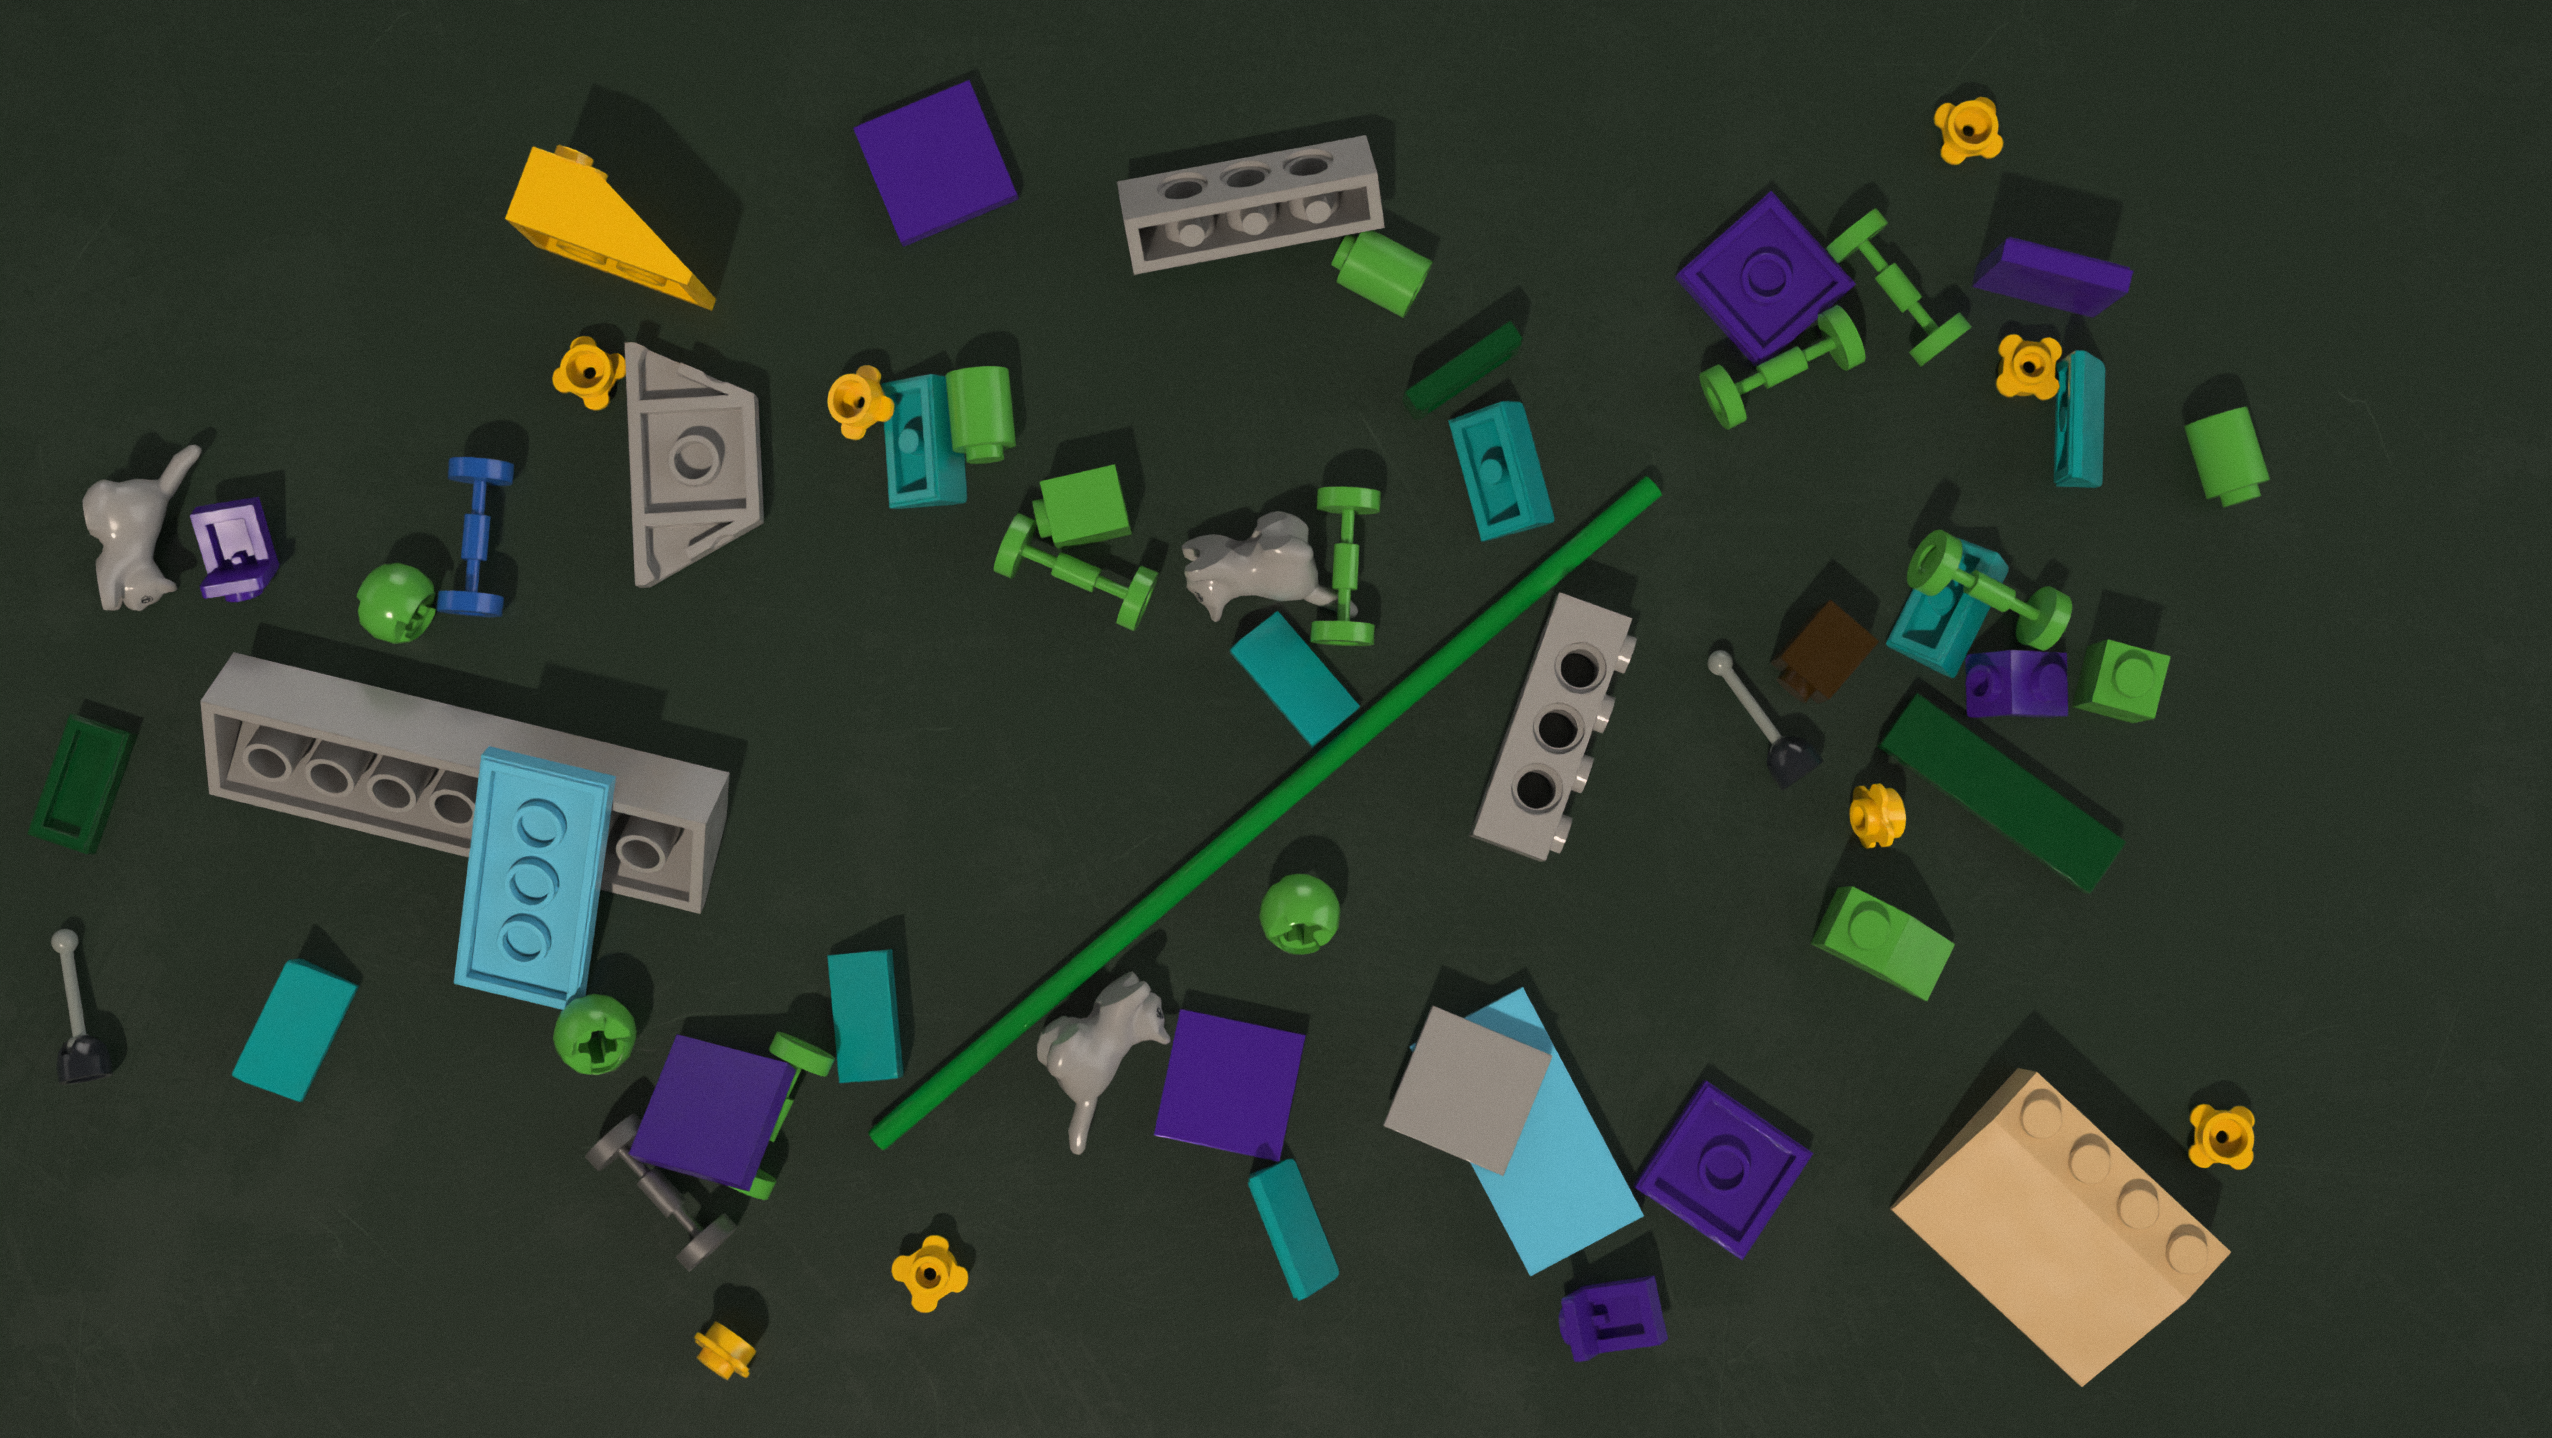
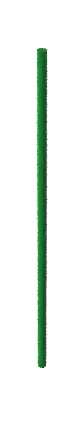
[868,476,1662,1151]

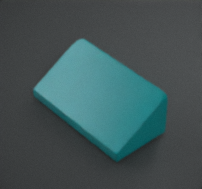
[2054,350,2105,488]
[881,374,967,509]
[1448,401,1555,542]
[1886,537,2009,678]
[1229,611,1360,748]
[828,949,904,1083]
[232,959,359,1102]
[1248,1158,1339,1301]

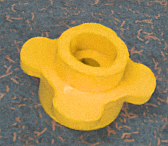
[1934,97,2003,165]
[1996,334,2062,400]
[552,336,626,411]
[827,365,894,440]
[1850,783,1906,849]
[2188,1104,2255,1170]
[892,1235,969,1313]
[694,1321,757,1380]

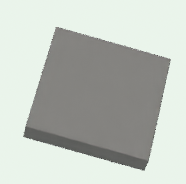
[1383,1005,1552,1176]

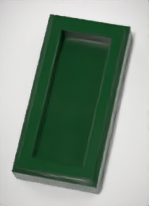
[1402,321,1523,420]
[27,714,138,855]

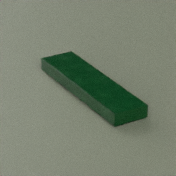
[1877,693,2126,894]

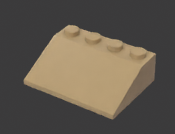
[1889,1068,2231,1387]

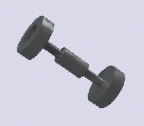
[585,1113,738,1272]

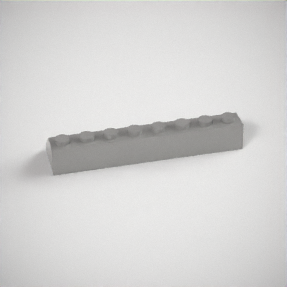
[200,652,730,914]

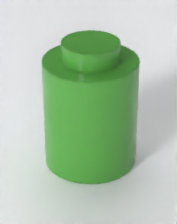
[1331,230,1433,318]
[945,366,1016,464]
[2184,407,2270,508]

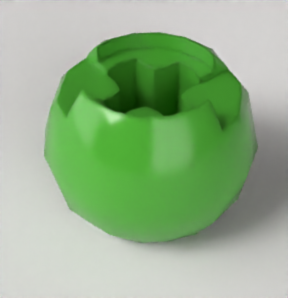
[356,563,436,644]
[1259,874,1341,955]
[553,994,637,1075]

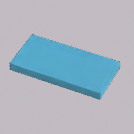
[454,746,616,1010]
[1409,987,1644,1276]

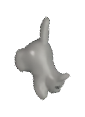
[82,445,201,611]
[1182,511,1358,622]
[1037,971,1171,1155]

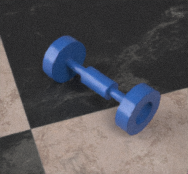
[437,457,514,617]

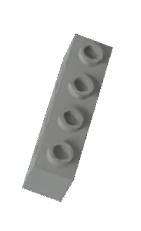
[1117,135,1385,275]
[1469,592,1637,862]

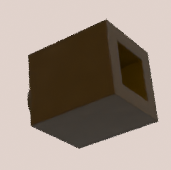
[1770,600,1879,704]

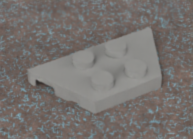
[625,342,764,588]

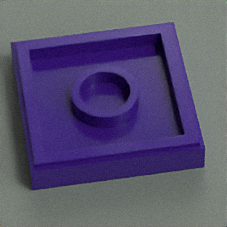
[853,80,1019,247]
[1675,191,1856,367]
[1971,237,2133,318]
[1154,1008,1306,1162]
[629,1034,796,1192]
[1633,1080,1813,1260]

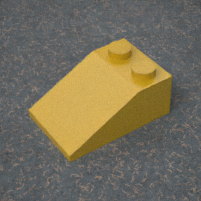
[505,145,716,310]

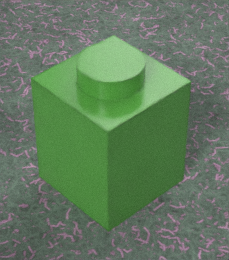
[1032,464,1132,551]
[2072,639,2171,723]

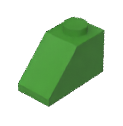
[1810,886,1955,1001]

